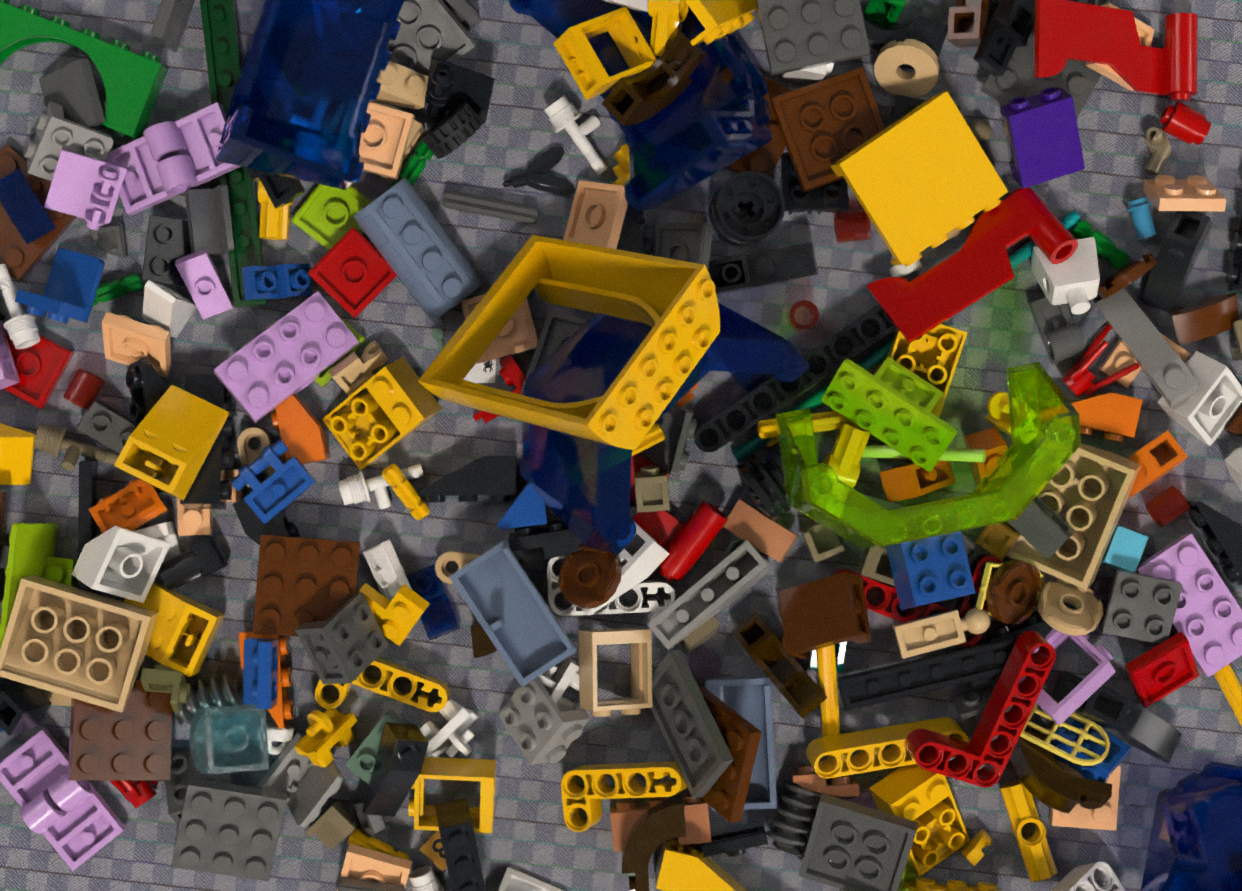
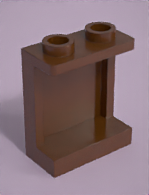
[778,571,871,659]

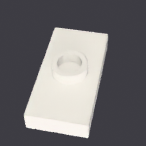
[363,539,412,601]

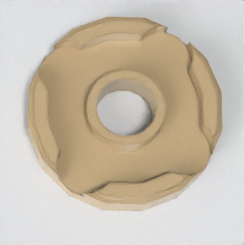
[874,39,940,98]
[1037,579,1103,636]

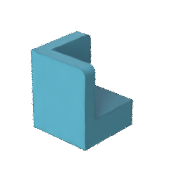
[1101,526,1149,573]

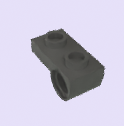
[1029,297,1086,364]
[76,399,135,454]

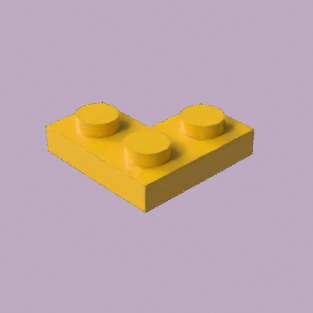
[358,582,430,646]

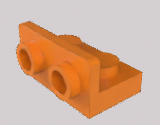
[88,479,167,534]

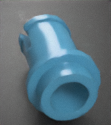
[1126,196,1158,239]

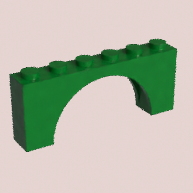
[0,0,168,140]

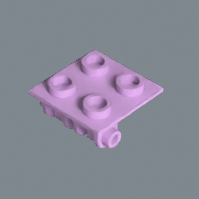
[44,149,127,230]

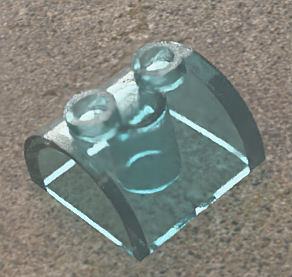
[190,704,269,775]

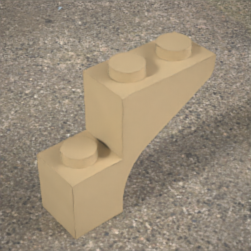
[299,52,429,109]

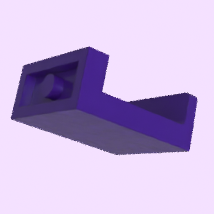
[1000,87,1085,189]

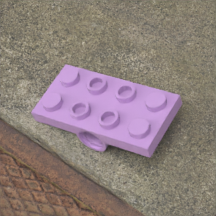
[106,102,244,215]
[213,291,359,423]
[1136,532,1242,678]
[0,728,126,871]

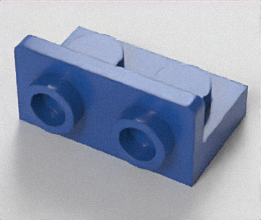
[243,638,278,709]
[1051,717,1131,783]

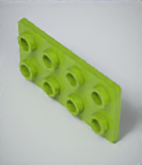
[821,356,958,472]
[0,523,78,648]

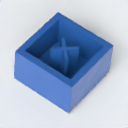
[886,529,976,610]

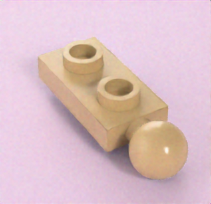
[893,608,990,659]

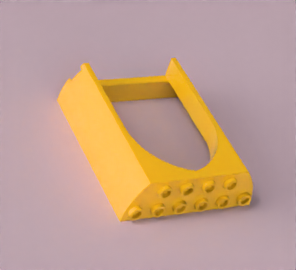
[418,235,720,450]

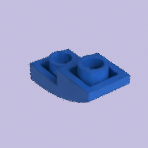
[242,264,312,300]

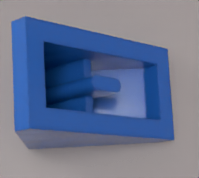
[496,472,548,530]

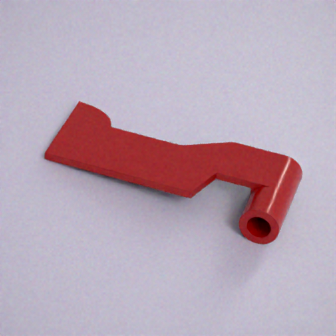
[1034,0,1198,102]
[867,187,1078,343]
[525,429,729,582]

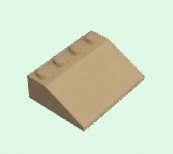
[1006,432,1141,590]
[0,575,159,713]

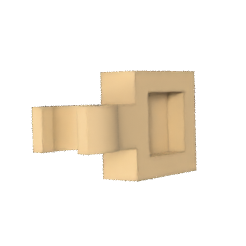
[329,340,389,396]

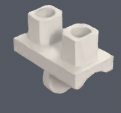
[538,657,579,712]
[420,699,478,758]

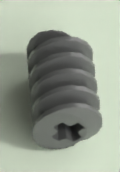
[175,672,245,726]
[766,783,821,856]

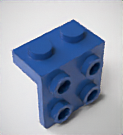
[15,248,105,324]

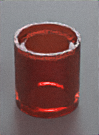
[834,211,871,243]
[787,300,819,332]
[63,368,105,410]
[1145,485,1190,528]

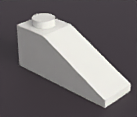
[142,280,197,338]
[581,522,669,616]

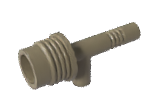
[34,423,120,471]

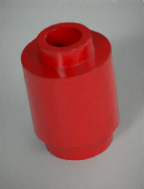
[1159,101,1211,145]

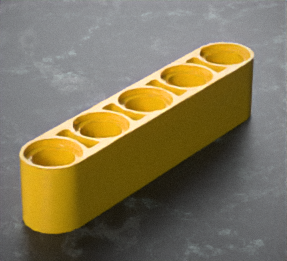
[806,717,969,778]

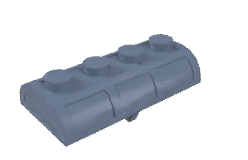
[353,177,483,321]
[449,540,577,687]
[705,676,777,811]

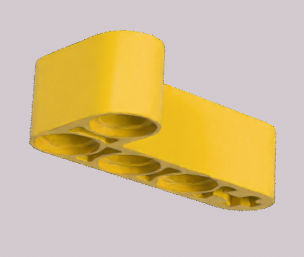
[315,657,450,712]
[561,761,687,832]

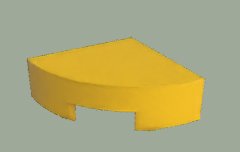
[960,829,992,866]

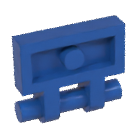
[230,439,317,524]

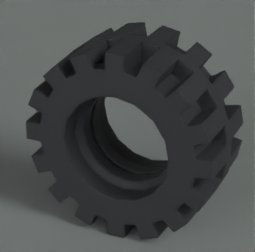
[422,102,483,159]

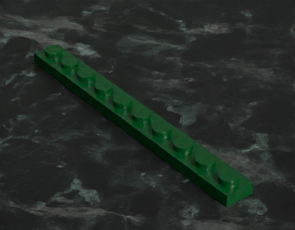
[200,0,269,308]

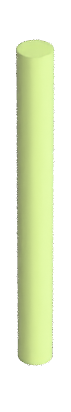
[862,445,986,462]

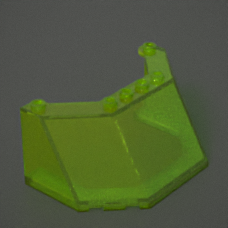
[776,362,1081,548]

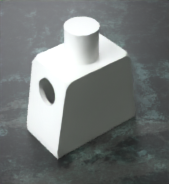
[1030,237,1100,314]

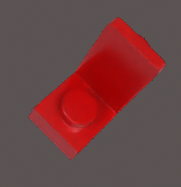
[473,354,526,424]

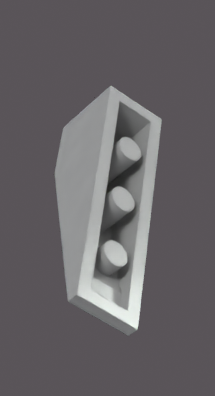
[1095,288,1199,409]
[647,540,771,651]

